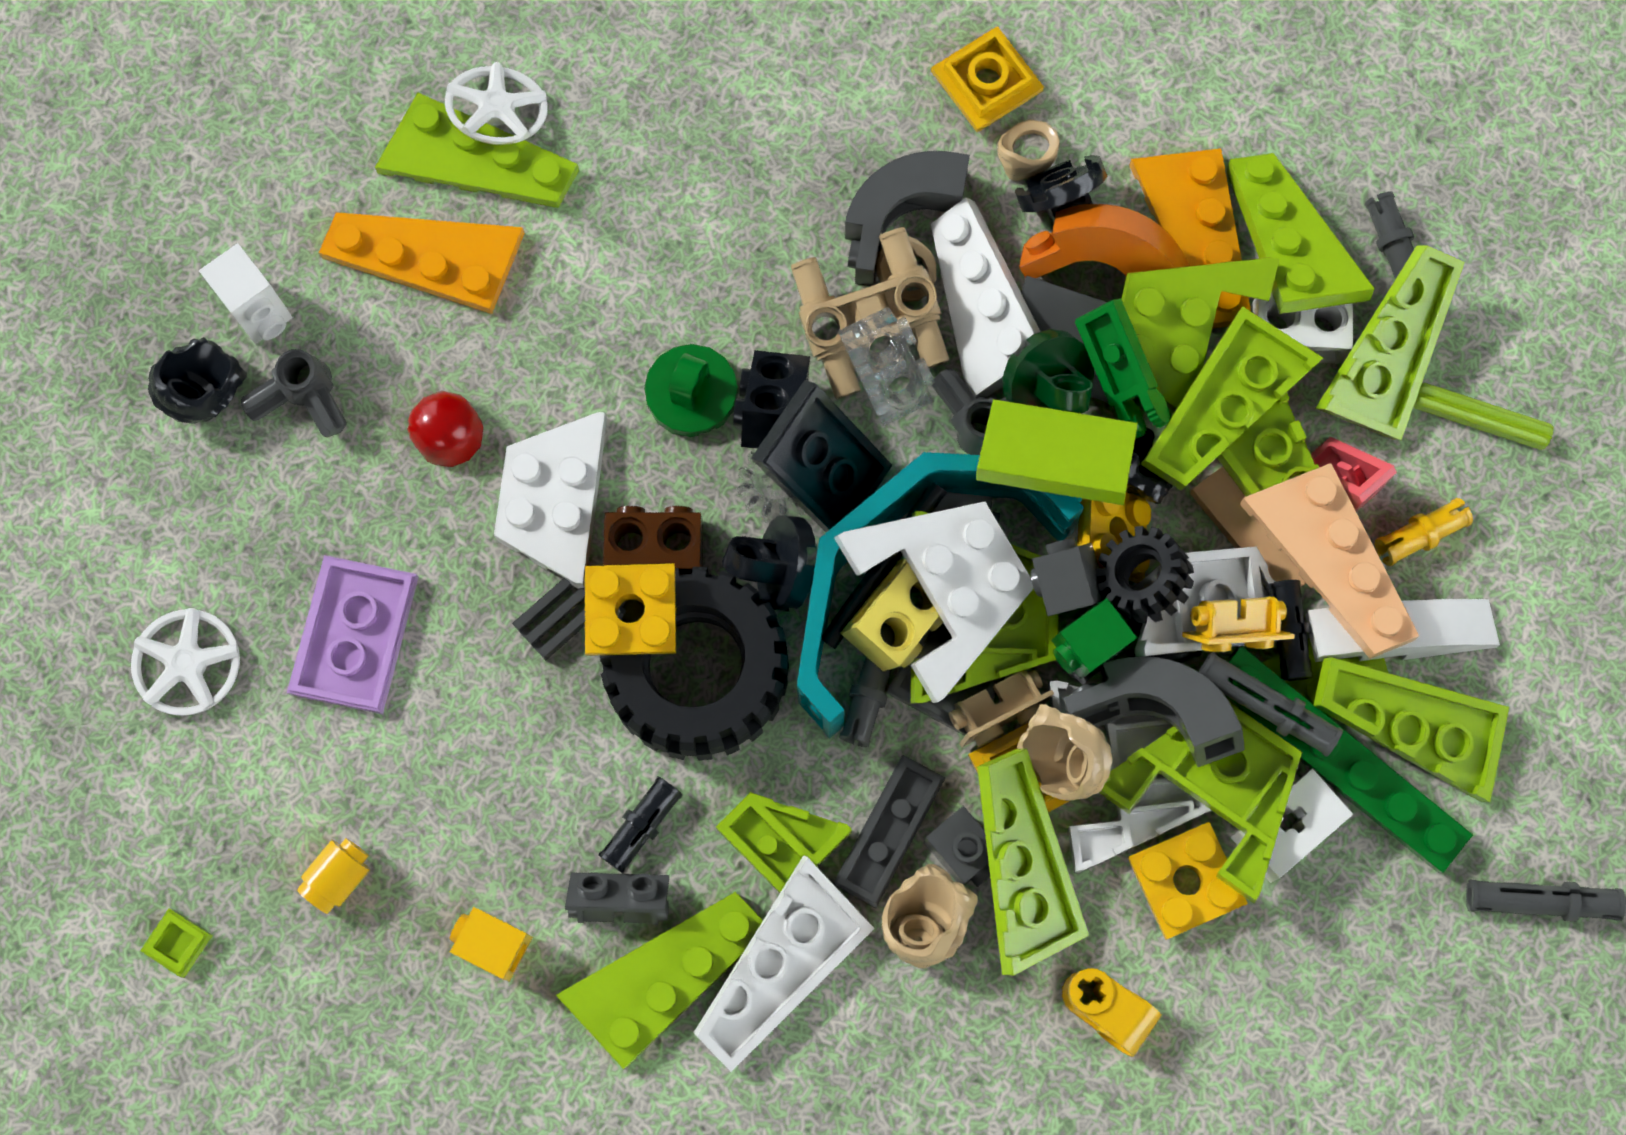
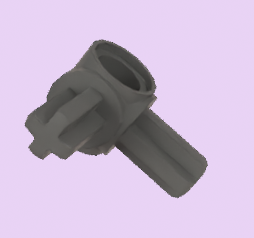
[241,349,347,437]
[932,369,1008,455]

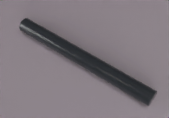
[821,481,947,649]

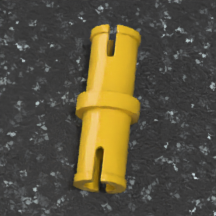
[1374,498,1473,567]

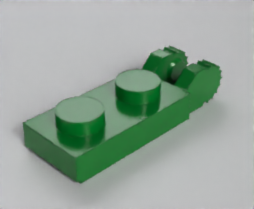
[1075,298,1171,439]

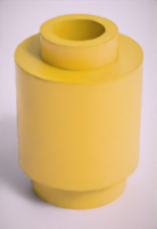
[297,838,370,914]

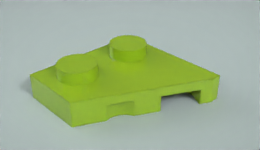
[716,792,852,893]

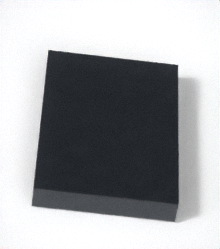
[751,380,893,532]

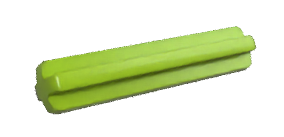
[1414,383,1554,450]

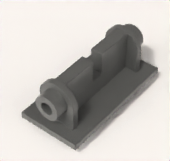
[565,872,670,925]

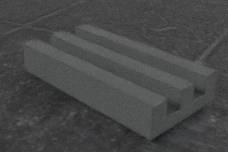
[512,565,589,661]

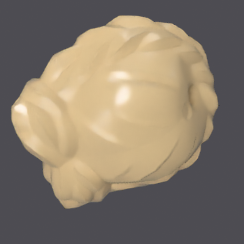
[1017,704,1113,801]
[882,864,978,969]

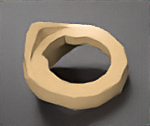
[997,120,1060,181]
[876,236,936,302]

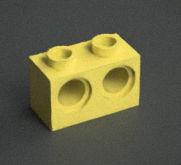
[840,558,943,671]

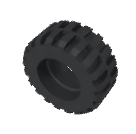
[600,566,789,761]

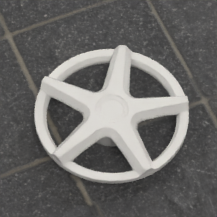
[445,62,548,145]
[131,608,240,716]

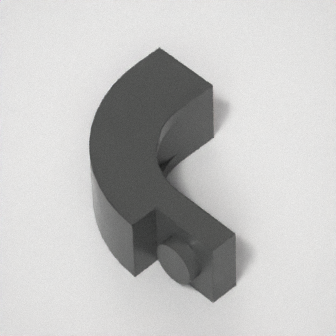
[845,151,970,286]
[1063,656,1245,768]

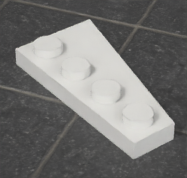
[931,197,1040,398]
[694,855,875,1072]

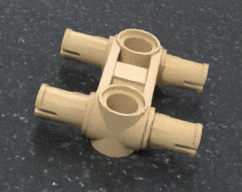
[791,227,950,399]

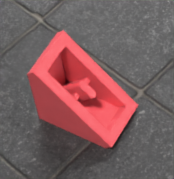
[1311,437,1397,512]

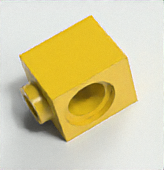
[449,906,533,982]

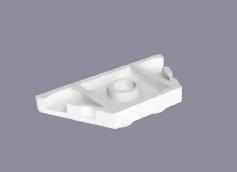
[494,412,607,589]
[1135,546,1277,657]

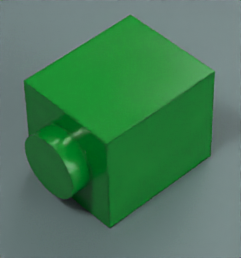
[1051,598,1137,680]

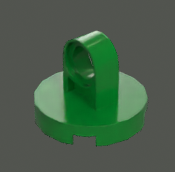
[644,344,738,437]

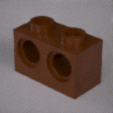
[603,506,703,575]

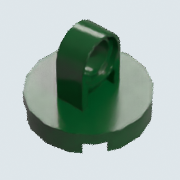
[1002,329,1095,414]

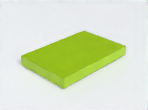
[976,399,1138,505]

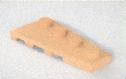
[1240,463,1419,659]

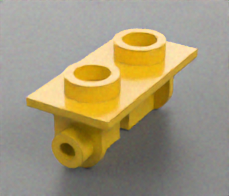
[1182,596,1294,652]

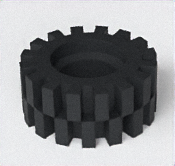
[1096,526,1194,624]

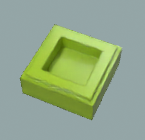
[140,908,213,978]

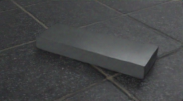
[833,754,946,908]

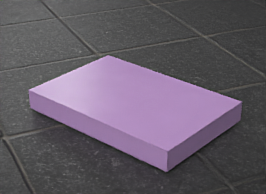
[287,555,419,714]

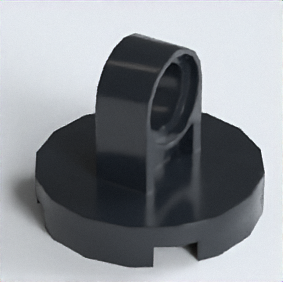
[1015,155,1108,226]
[722,515,816,612]

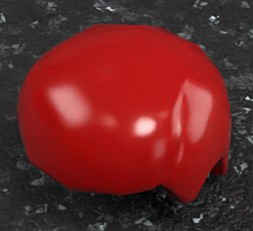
[407,391,484,467]

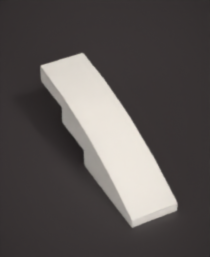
[1305,599,1500,662]

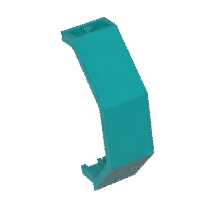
[796,452,1084,739]

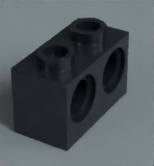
[733,350,810,449]

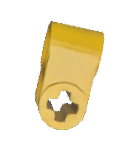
[1062,968,1162,1058]

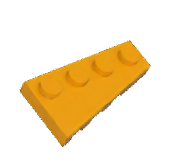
[1129,148,1251,328]
[319,212,525,314]

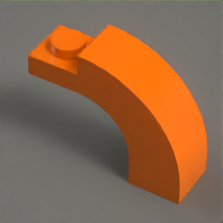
[1019,204,1190,279]

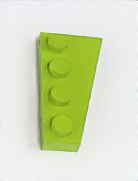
[556,892,763,1069]

